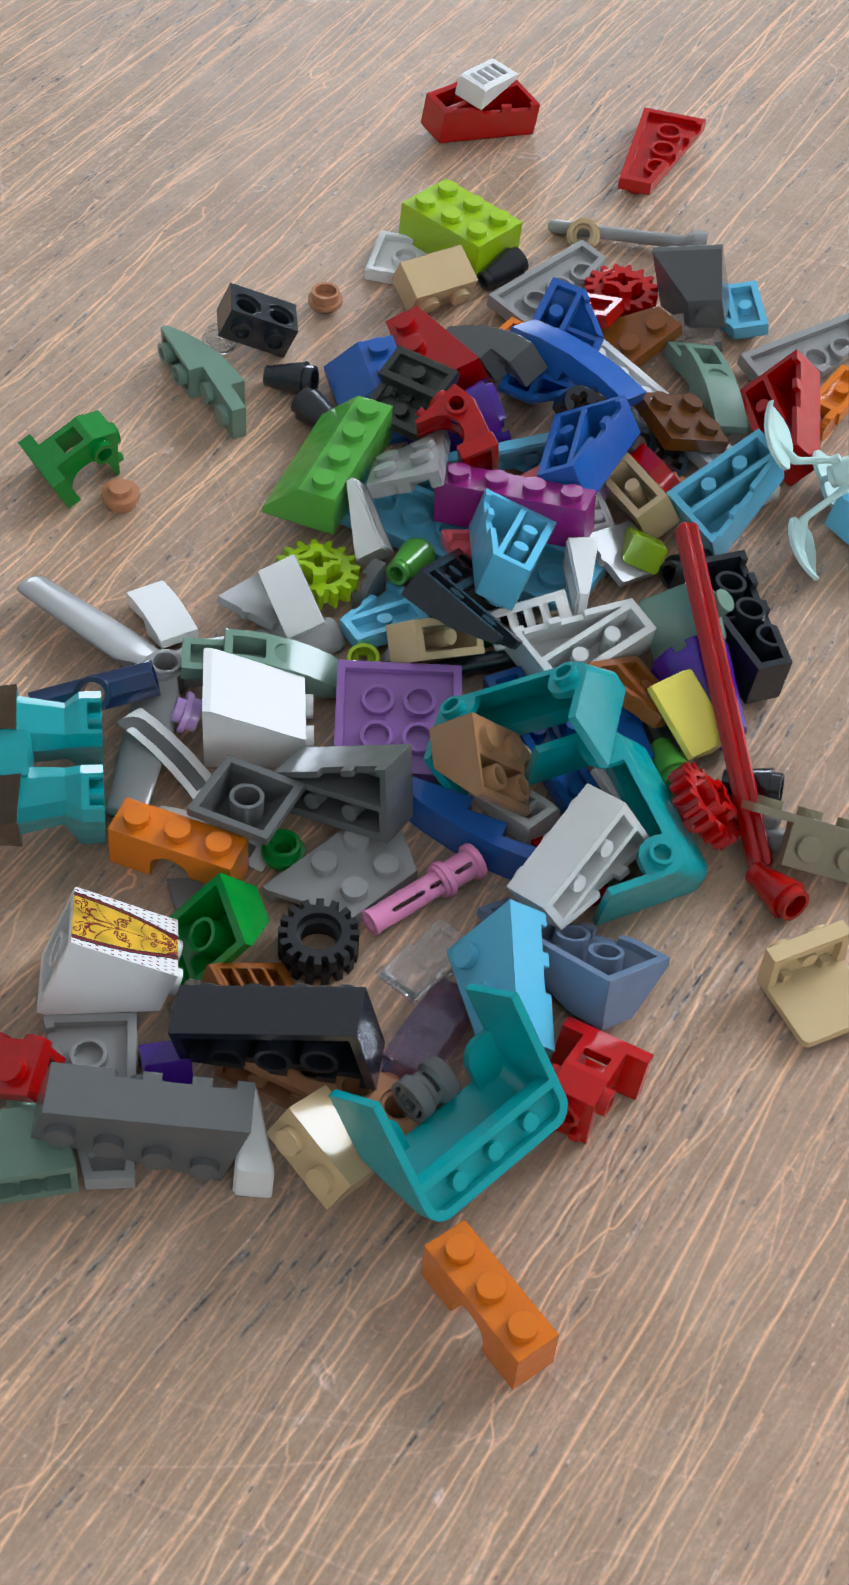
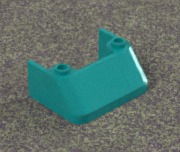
[423,662,625,795]
[525,732,707,926]
[328,983,568,1222]

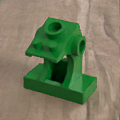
[18,410,124,509]

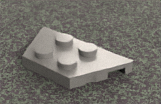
[367,430,451,499]
[263,829,417,924]

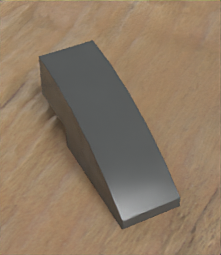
[446,325,548,387]

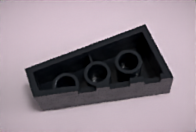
[669,550,793,705]
[168,983,385,1090]

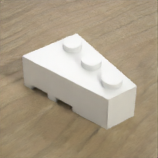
[505,598,657,676]
[506,783,650,930]

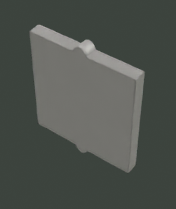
[590,520,664,587]
[217,574,281,631]

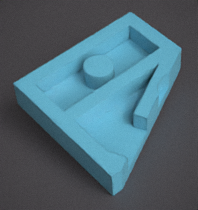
[719,280,769,340]
[340,580,430,648]

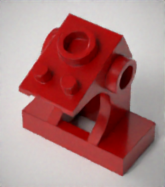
[415,383,499,470]
[550,1016,654,1144]

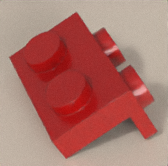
[0,1032,66,1103]

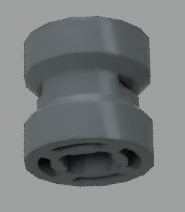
[392,1055,461,1123]

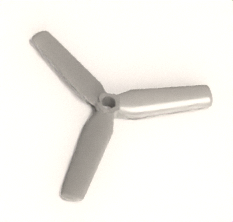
[17,575,344,817]

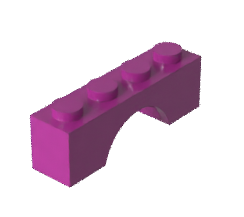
[434,462,596,547]

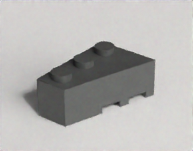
[274,744,413,843]

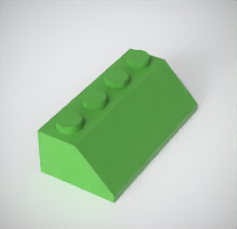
[262,396,393,535]

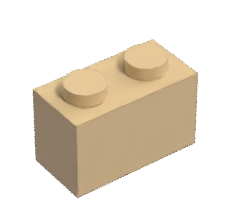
[392,245,478,314]
[604,452,680,538]
[386,618,485,663]
[266,1085,375,1210]

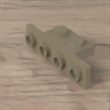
[741,795,849,883]

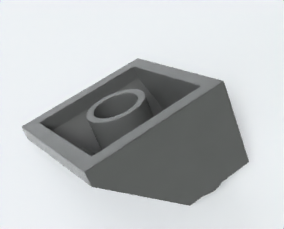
[652,244,730,328]
[187,754,306,846]

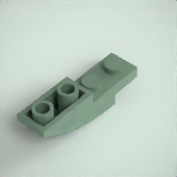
[157,325,246,439]
[663,341,749,436]
[181,628,340,698]

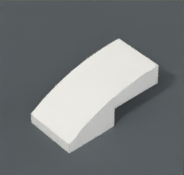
[258,554,326,640]
[126,580,199,649]

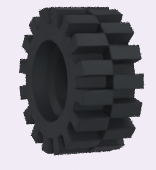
[278,898,360,985]

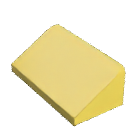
[647,669,721,760]

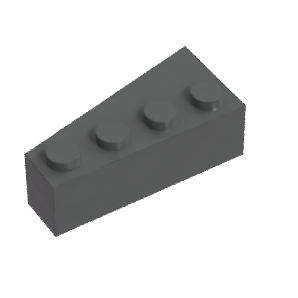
[30,1062,256,1181]

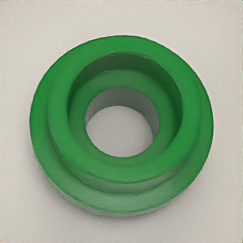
[261,829,305,871]

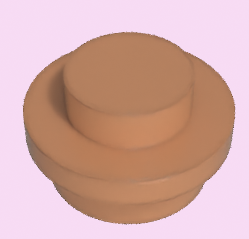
[308,282,343,314]
[101,478,140,513]

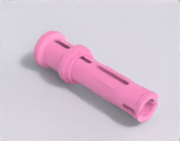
[361,843,488,936]

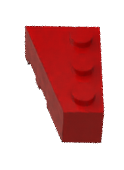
[421,80,540,143]
[385,306,491,390]
[740,349,820,487]

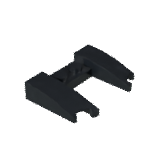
[401,548,539,650]

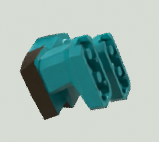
[0,684,106,847]

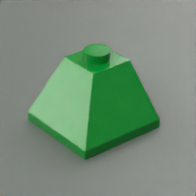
[169,872,270,985]

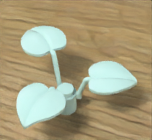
[764,400,849,581]

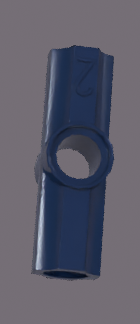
[28,660,161,711]

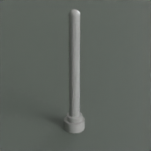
[548,219,708,247]

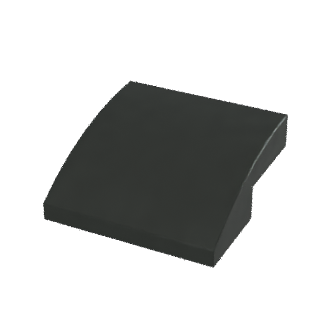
[369,345,460,441]

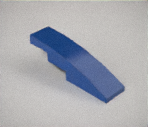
[509,319,647,406]
[409,776,537,880]

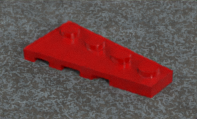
[618,107,706,195]

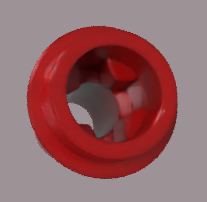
[745,861,809,921]

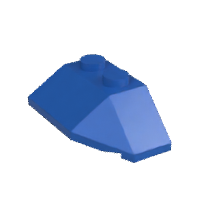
[497,277,604,404]
[324,335,407,446]

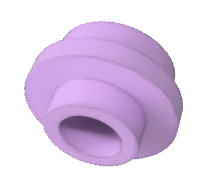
[170,691,202,733]

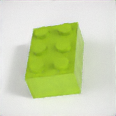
[399,178,523,277]

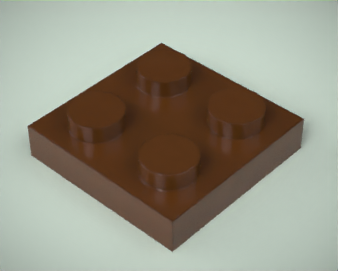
[633,391,730,453]

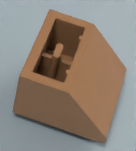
[429,712,531,817]

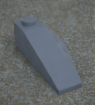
[477,897,670,1031]

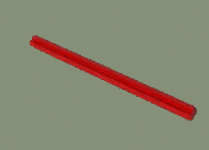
[675,522,773,868]

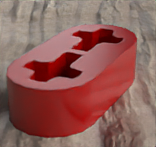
[630,443,680,493]

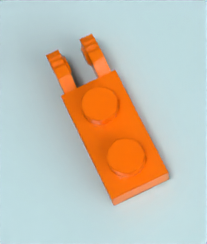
[820,364,849,440]

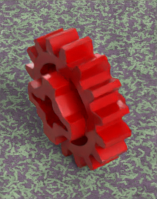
[584,263,658,318]
[668,761,741,851]

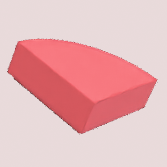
[440,529,472,558]

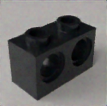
[217,283,298,358]

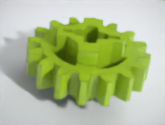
[276,539,360,610]

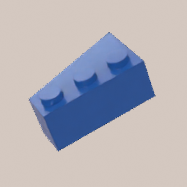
[537,395,641,495]

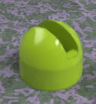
[347,643,380,662]

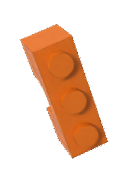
[107,797,249,884]
[421,1219,559,1390]

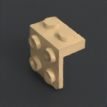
[756,920,849,1048]

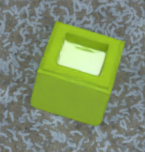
[622,526,668,575]

